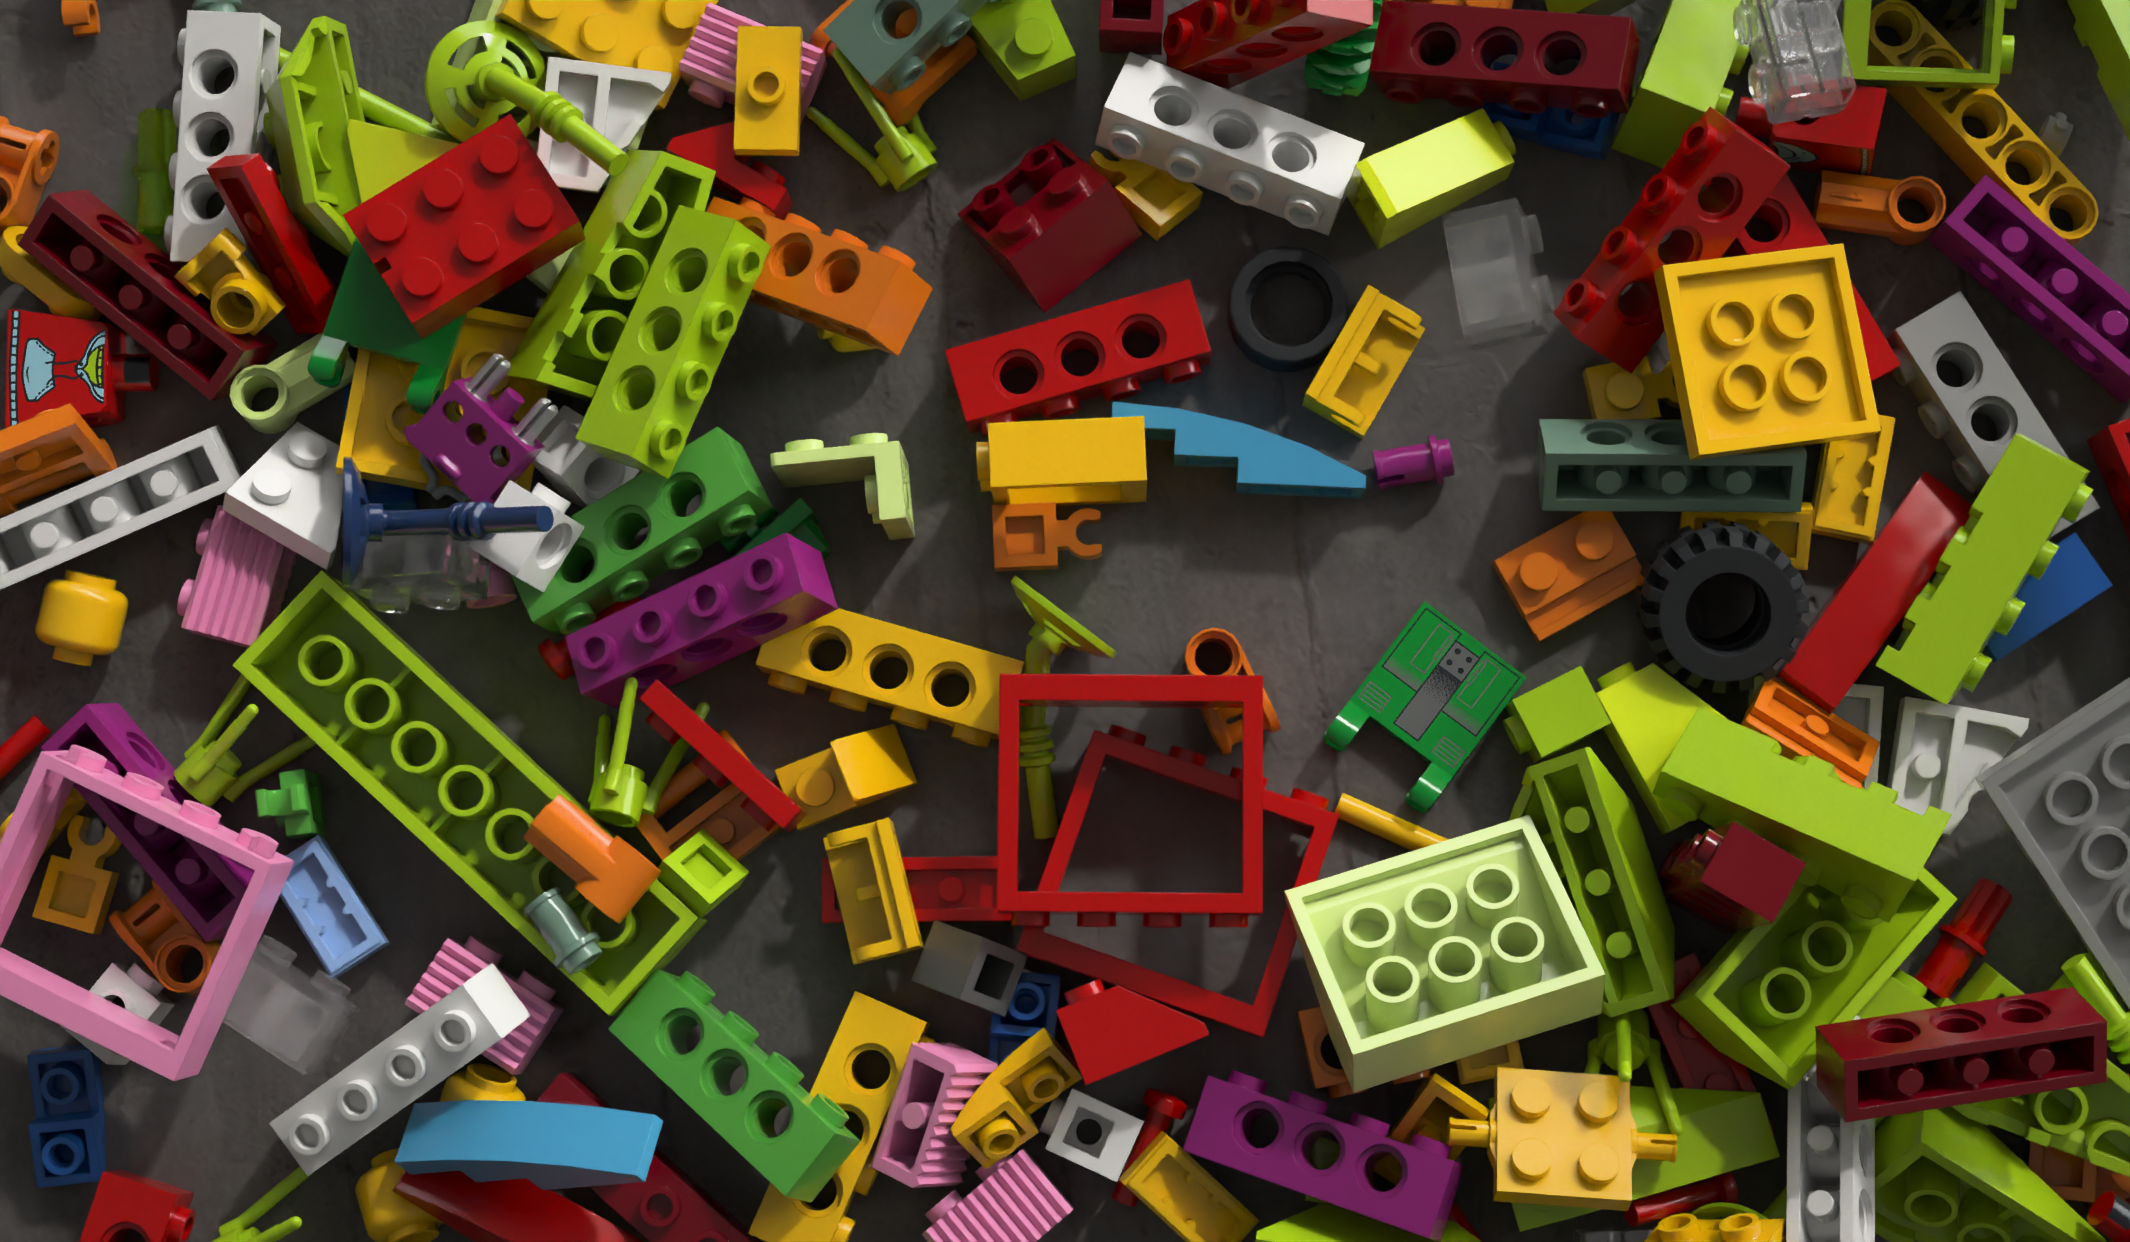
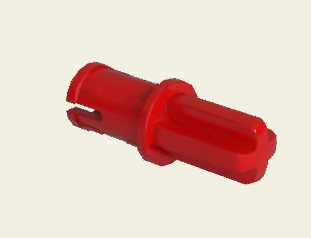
[1913,878,2012,1000]

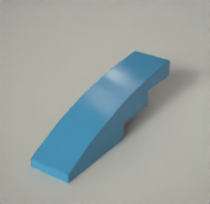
[1112,402,1366,499]
[394,1100,663,1190]

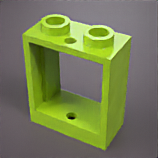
[1838,0,2017,90]

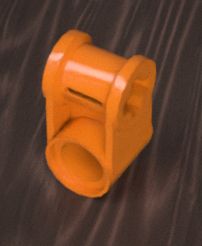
[0,116,60,238]
[1183,628,1281,756]
[109,880,221,997]

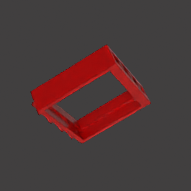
[997,674,1263,929]
[1016,724,1339,1038]

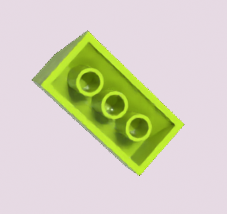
[1671,867,1957,1090]

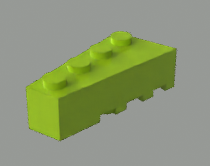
[1875,433,2094,705]

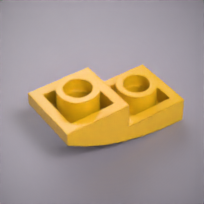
[950,1028,1083,1169]

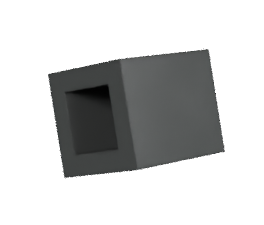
[911,920,1028,1017]

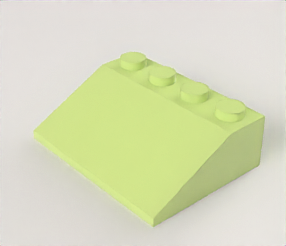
[1285,815,1605,1093]

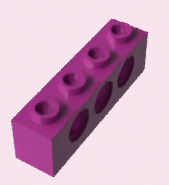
[1927,175,2130,404]
[565,533,838,710]
[41,703,255,942]
[1183,1070,1466,1241]

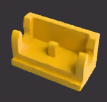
[1302,285,1425,439]
[823,818,924,965]

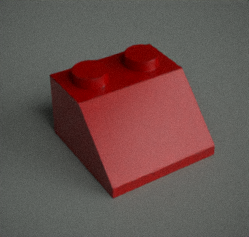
[1056,979,1209,1085]

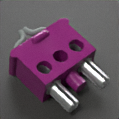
[404,353,558,505]

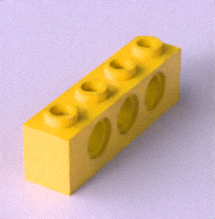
[756,608,1025,748]
[748,991,935,1242]

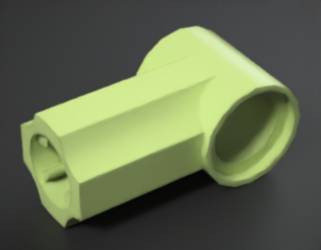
[230,333,356,434]

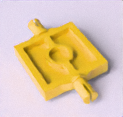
[1447,1067,1677,1211]

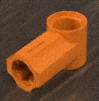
[1812,170,1946,246]
[523,795,662,924]

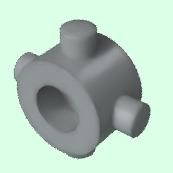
[2037,112,2073,158]

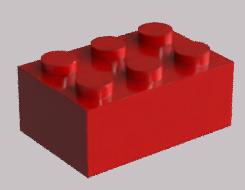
[343,114,586,339]

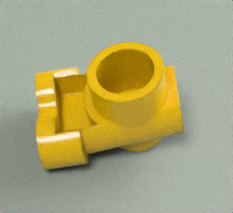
[174,227,286,336]

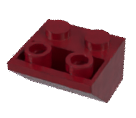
[957,137,1143,313]

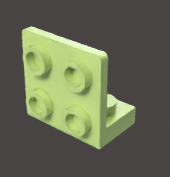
[770,433,915,540]

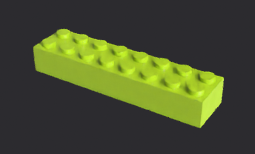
[233,570,708,1016]

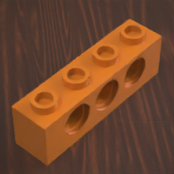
[706,196,933,356]

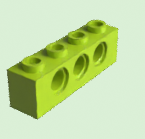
[575,205,771,479]

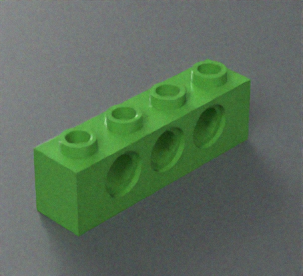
[510,427,773,636]
[608,968,860,1203]

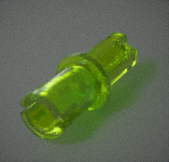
[131,108,176,235]

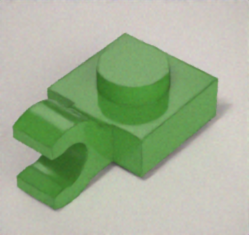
[254,769,327,841]

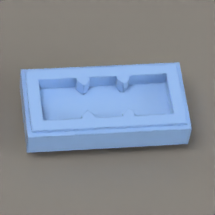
[279,835,390,979]

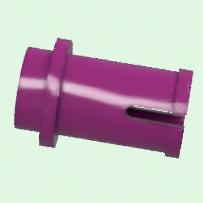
[1372,435,1455,491]

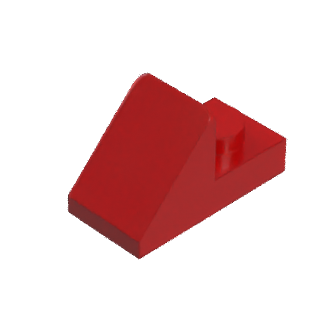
[666,121,793,220]

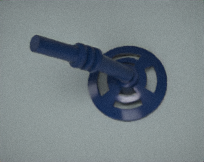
[341,457,554,587]

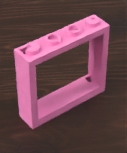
[0,745,295,1081]

